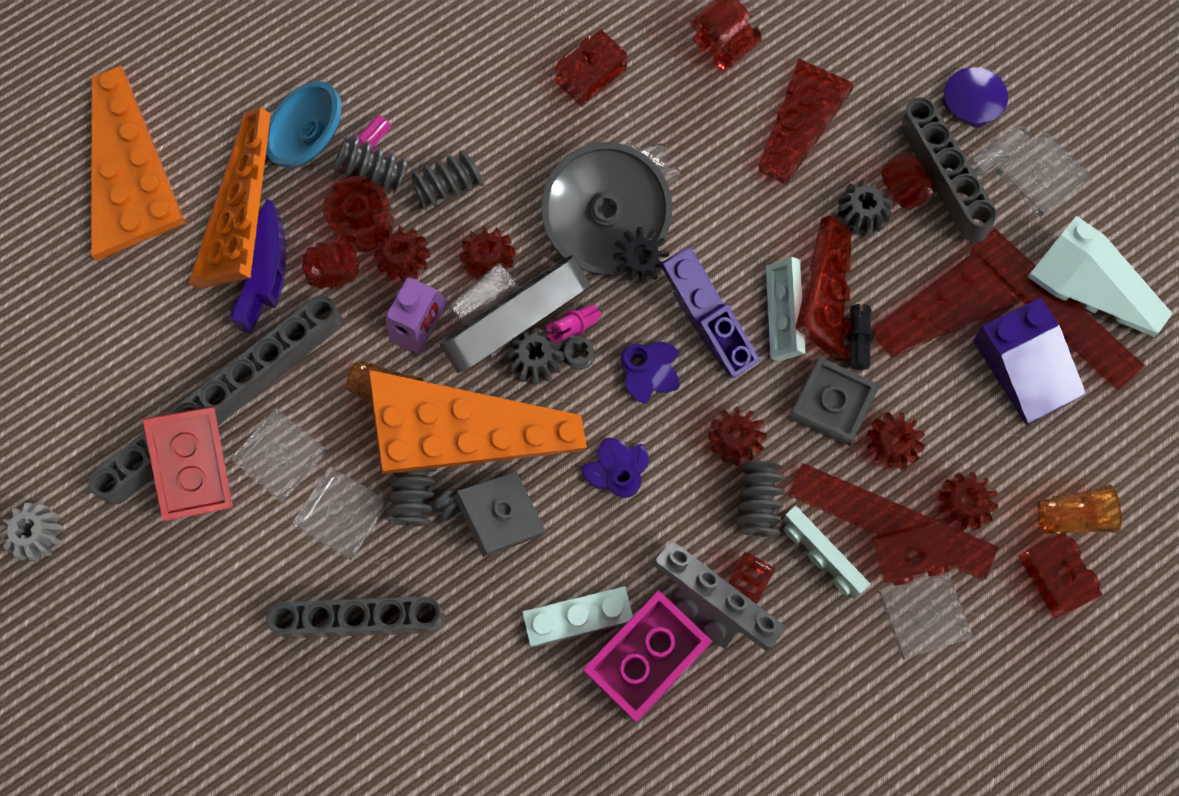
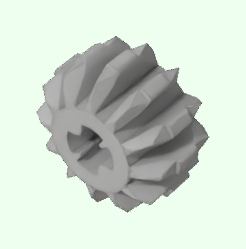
[0,503,64,562]

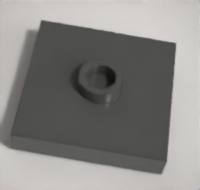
[789,356,880,446]
[454,471,546,557]

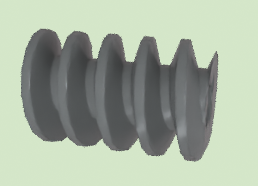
[333,135,407,194]
[411,150,484,211]
[736,461,785,537]
[388,468,437,527]

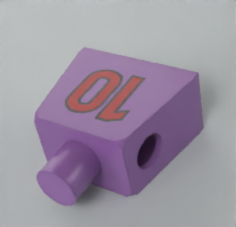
[385,277,448,355]

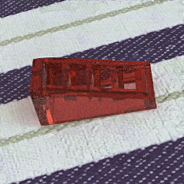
[728,551,776,633]

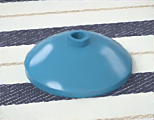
[266,81,342,168]

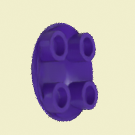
[943,67,1008,128]

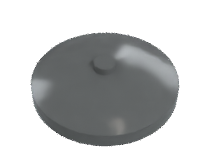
[541,142,672,275]

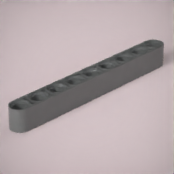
[88,295,342,505]

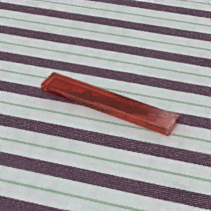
[970,228,1145,390]
[788,463,999,581]

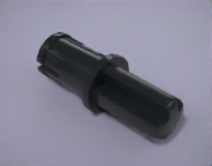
[847,304,874,371]

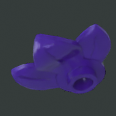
[620,342,680,404]
[582,438,649,498]

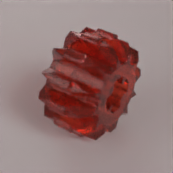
[881,152,934,210]
[374,226,431,283]
[460,226,516,283]
[302,240,359,290]
[708,406,767,466]
[865,412,925,470]
[936,472,998,531]

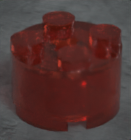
[690,0,762,71]
[323,176,395,252]

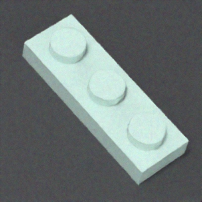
[766,256,806,361]
[782,506,870,599]
[523,586,633,648]

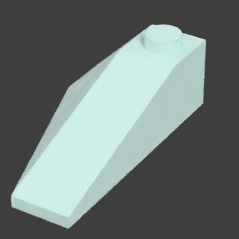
[1028,216,1173,337]

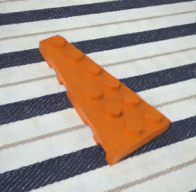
[91,65,186,261]
[188,107,271,289]
[368,370,587,474]

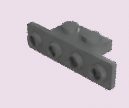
[653,542,786,652]

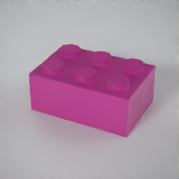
[583,590,712,724]

